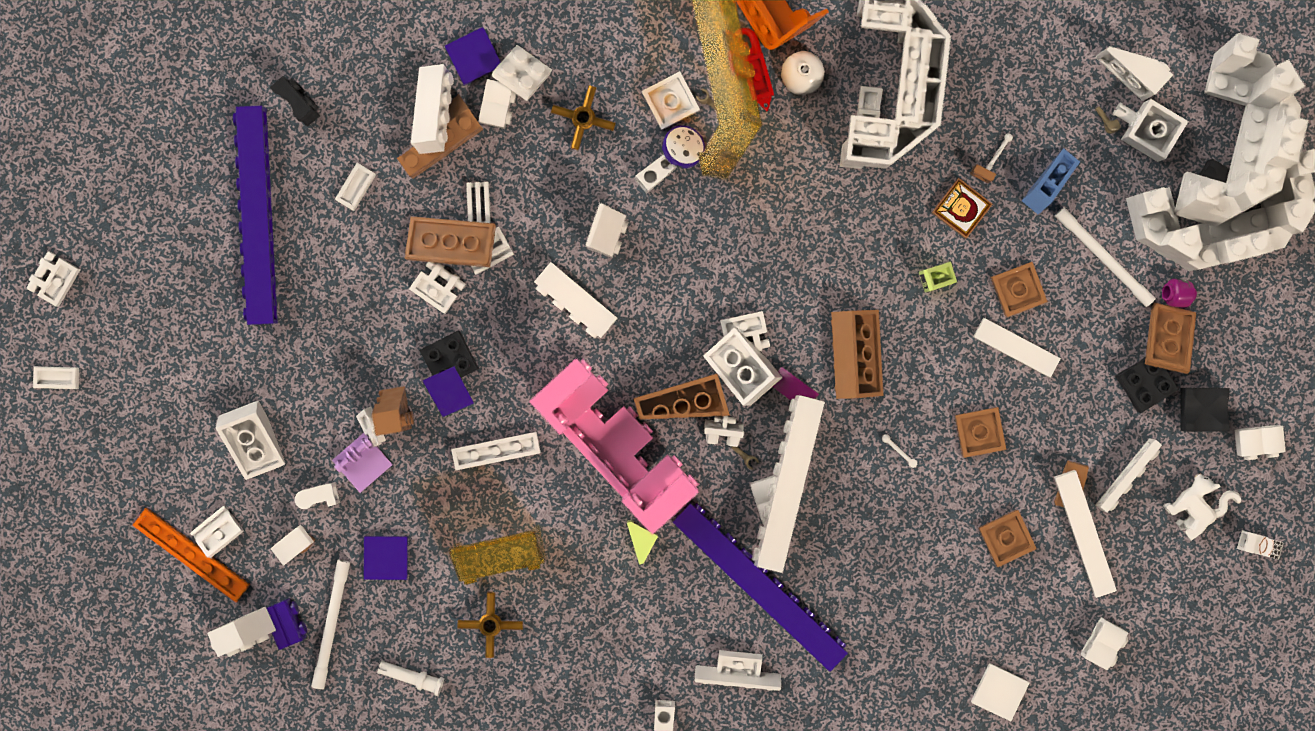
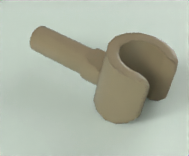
[696,89,724,114]
[1095,106,1121,134]
[732,446,759,470]

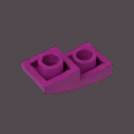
[772,367,819,400]

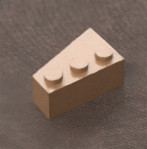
[372,386,414,436]

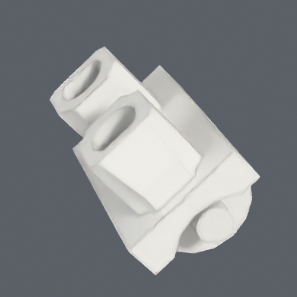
[704,416,744,447]

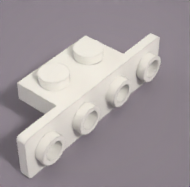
[695,650,781,691]

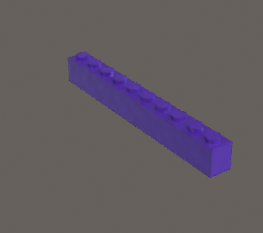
[233,106,278,325]
[672,502,848,672]

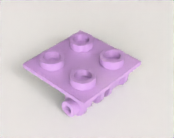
[332,433,393,493]

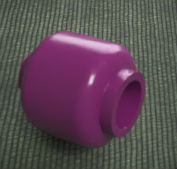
[1162,279,1197,308]

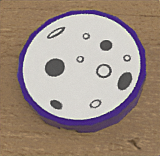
[662,125,705,168]

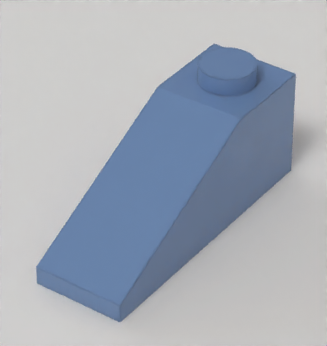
[1022,148,1080,214]

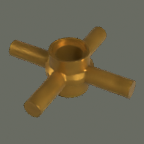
[551,85,616,150]
[457,592,523,658]

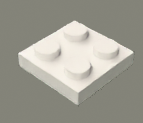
[492,45,552,101]

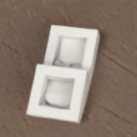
[857,86,883,118]
[271,525,314,566]

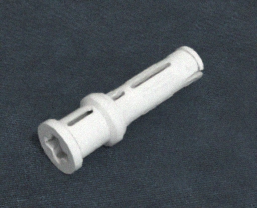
[377,660,444,696]

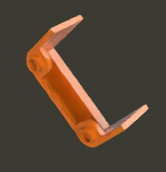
[736,0,829,50]

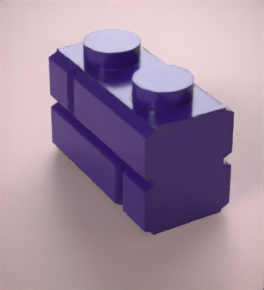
[266,598,307,650]

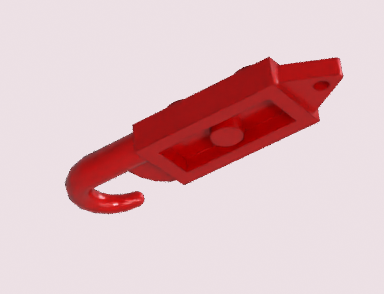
[732,28,774,112]

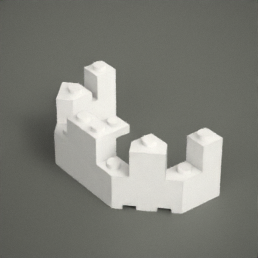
[840,0,951,169]
[1174,33,1308,227]
[1126,149,1315,271]

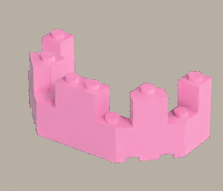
[530,359,699,535]

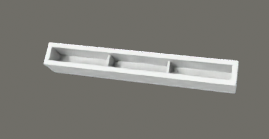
[752,395,825,573]

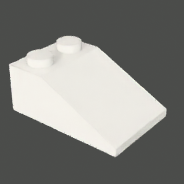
[1095,46,1173,101]
[585,203,629,258]
[703,328,783,406]
[216,401,285,480]

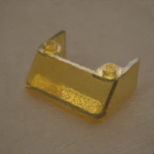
[449,525,546,585]

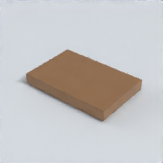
[1145,303,1196,374]

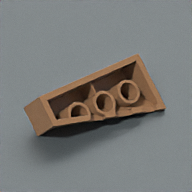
[397,94,484,179]
[634,373,730,420]

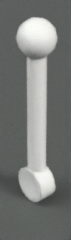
[986,133,1013,171]
[882,434,917,468]

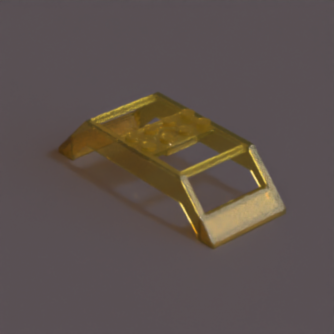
[692,0,762,179]

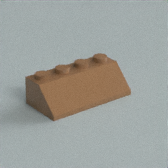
[831,310,883,399]

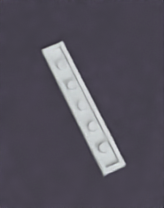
[1054,470,1117,598]

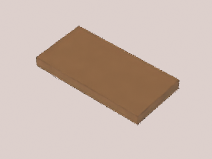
[405,216,496,268]

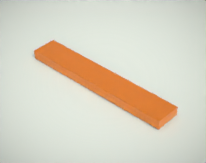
[132,508,250,603]

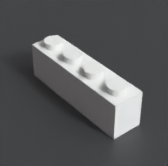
[411,64,453,154]
[534,262,618,338]

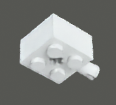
[1113,99,1188,162]
[207,607,276,657]

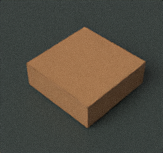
[970,164,996,183]

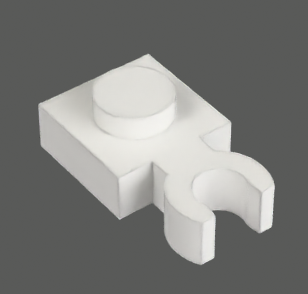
[356,407,386,448]

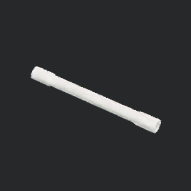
[1054,207,1156,307]
[311,560,350,689]

